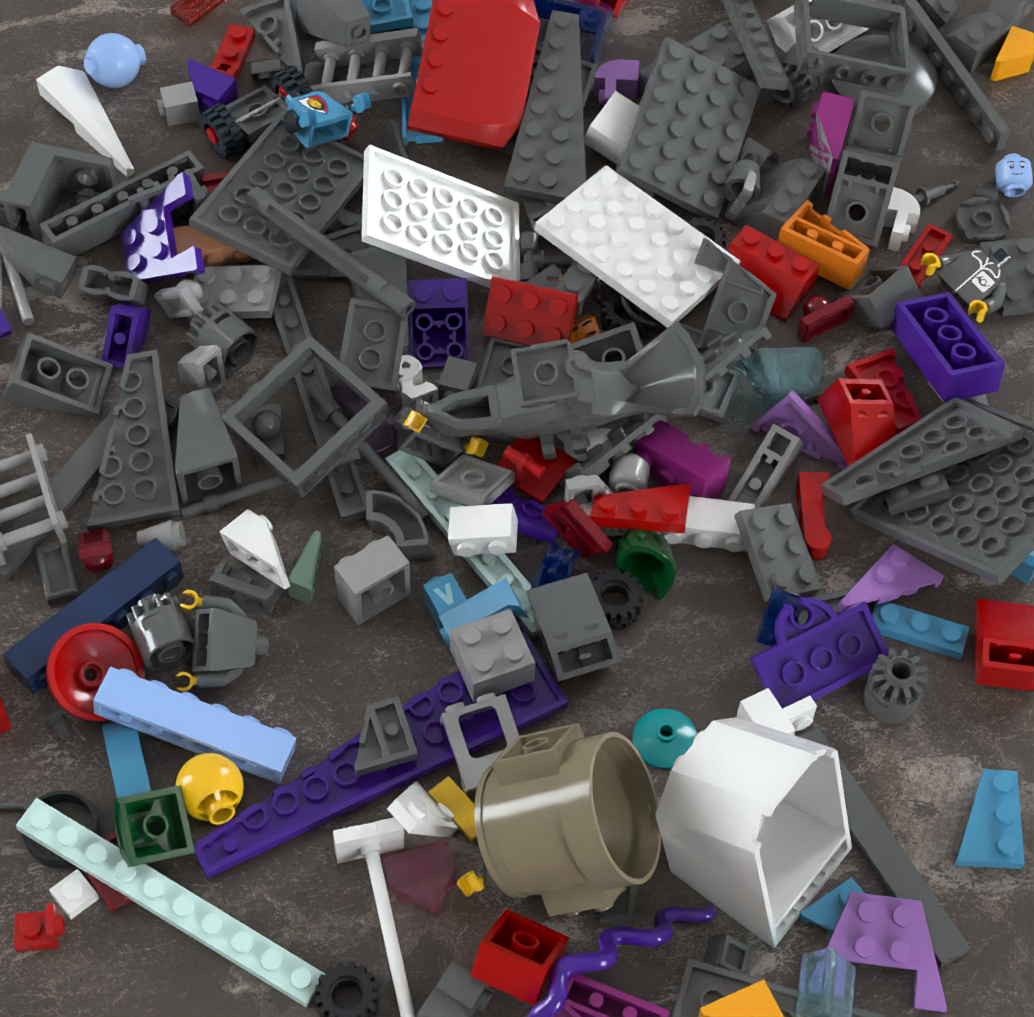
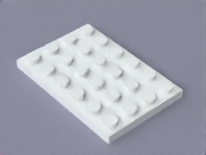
[362,145,521,288]
[534,165,740,328]

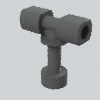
[520,232,574,282]

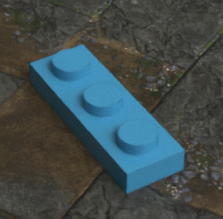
[872,602,970,659]

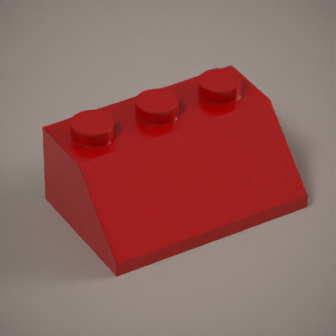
[727,225,820,323]

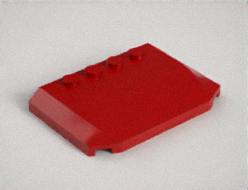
[406,0,540,151]

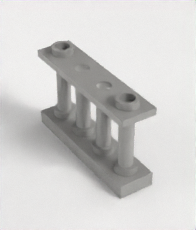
[309,28,424,104]
[0,433,69,566]

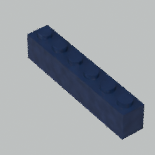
[3,538,184,694]

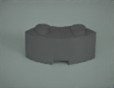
[366,490,436,560]

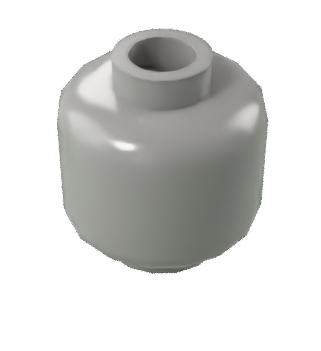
[608,453,650,493]

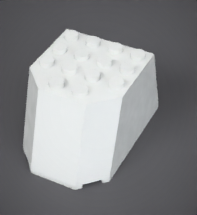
[655,717,852,948]

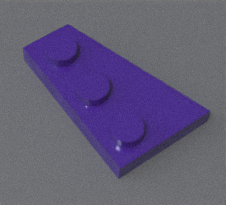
[490,486,558,545]

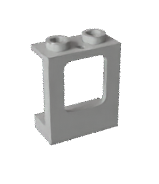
[439,693,519,795]

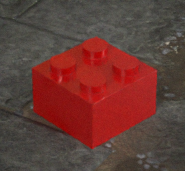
[470,908,570,1006]

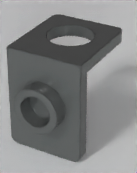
[737,137,779,170]

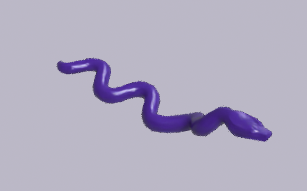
[526,904,716,1017]

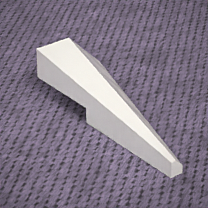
[36,66,135,177]

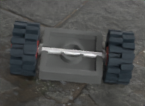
[198,65,312,158]

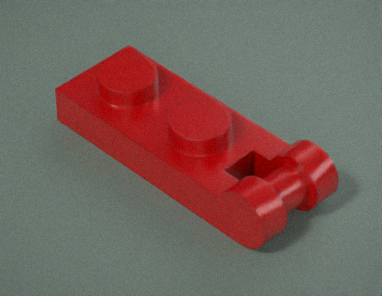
[209,24,256,83]

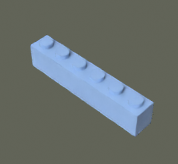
[93,667,297,785]

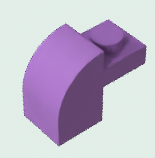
[593,59,639,107]

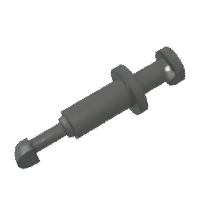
[911,180,959,206]

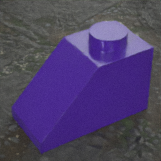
[187,59,238,112]
[102,303,151,369]

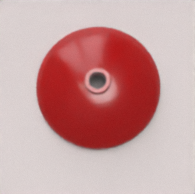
[46,623,144,722]

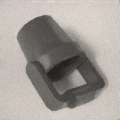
[723,159,761,221]

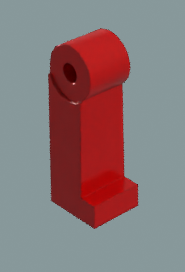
[795,472,832,561]

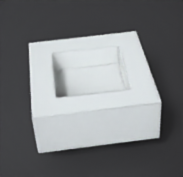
[49,869,100,919]

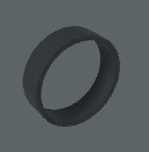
[22,790,100,868]

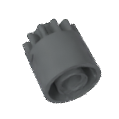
[769,43,825,108]
[186,302,259,373]
[126,593,194,671]
[863,649,928,724]

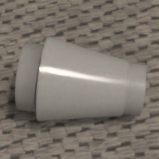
[137,519,186,550]

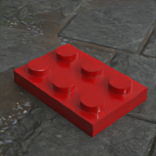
[482,276,579,346]

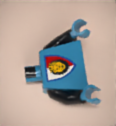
[284,90,371,148]

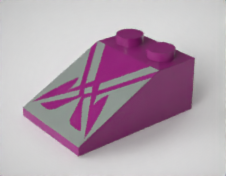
[807,92,855,196]

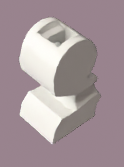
[397,355,439,407]

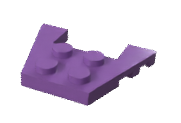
[807,892,947,1012]

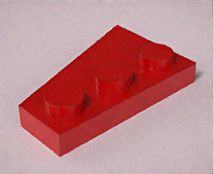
[844,348,921,435]
[590,483,691,534]

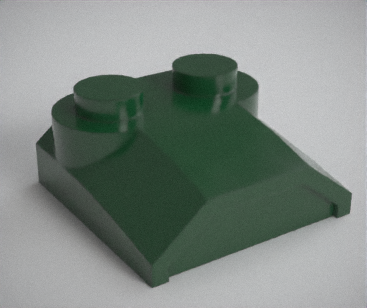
[113,785,195,867]

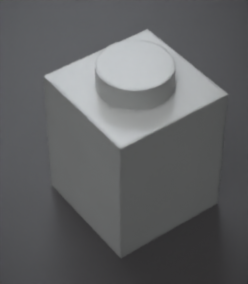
[156,82,199,126]

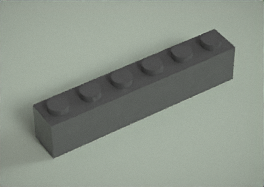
[39,150,205,256]

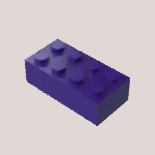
[891,292,1005,403]

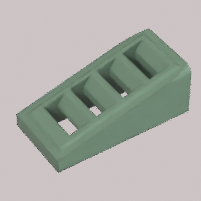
[288,530,323,604]

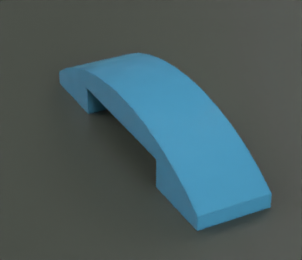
[102,722,151,798]

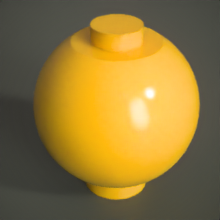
[175,753,244,825]

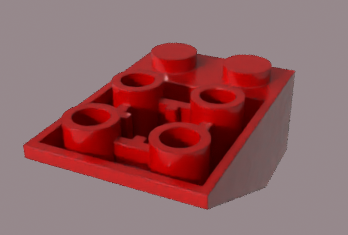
[817,378,896,466]
[974,598,1034,692]

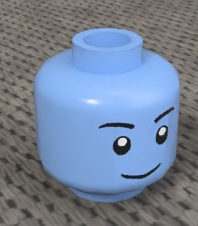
[995,153,1033,197]

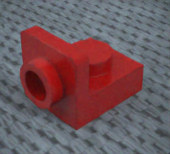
[14,903,65,952]

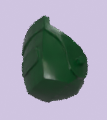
[615,529,677,600]

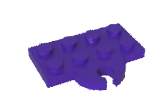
[749,597,889,709]

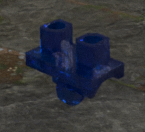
[531,541,580,589]
[755,587,804,647]

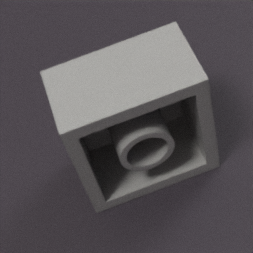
[334,535,411,625]
[450,609,535,702]

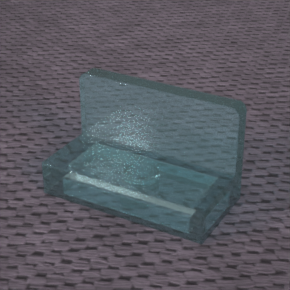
[796,947,856,1017]

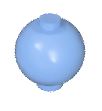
[84,33,146,88]

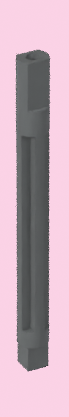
[247,186,416,318]

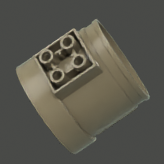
[474,723,661,917]

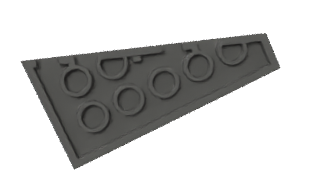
[86,349,181,532]
[821,397,1024,506]

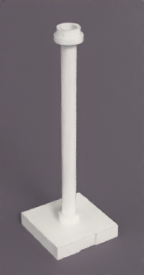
[333,817,415,1017]

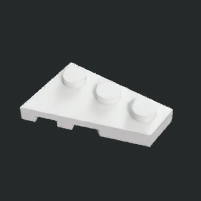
[387,781,459,838]

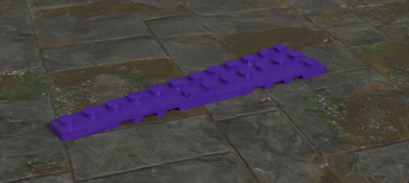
[193,626,568,879]

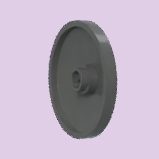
[828,35,937,121]

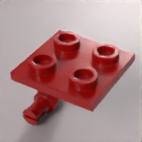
[497,438,576,505]

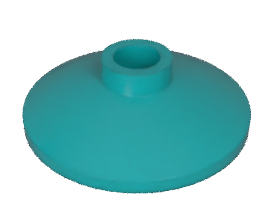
[632,708,697,770]

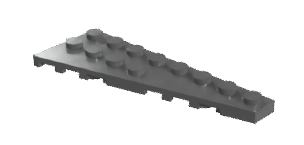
[504,10,586,203]

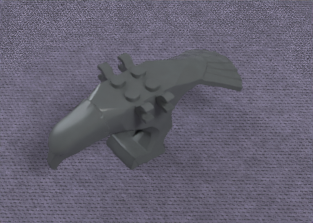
[421,321,706,461]

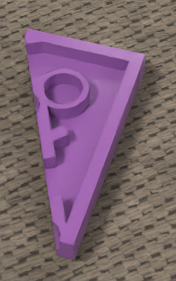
[750,390,848,470]
[836,544,944,612]

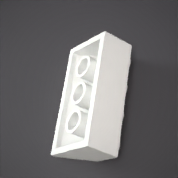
[767,0,869,53]

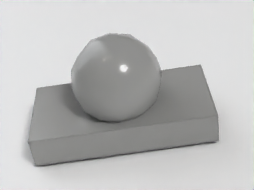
[154,279,204,318]

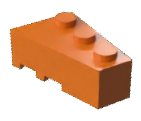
[778,200,870,290]

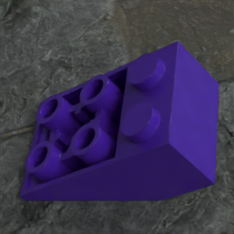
[408,278,470,368]

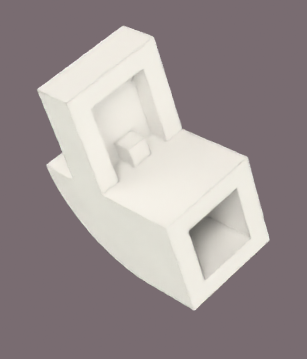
[883,187,920,252]
[737,688,817,735]

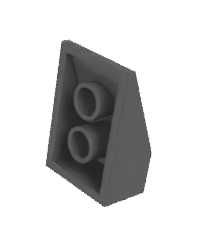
[3,332,113,417]

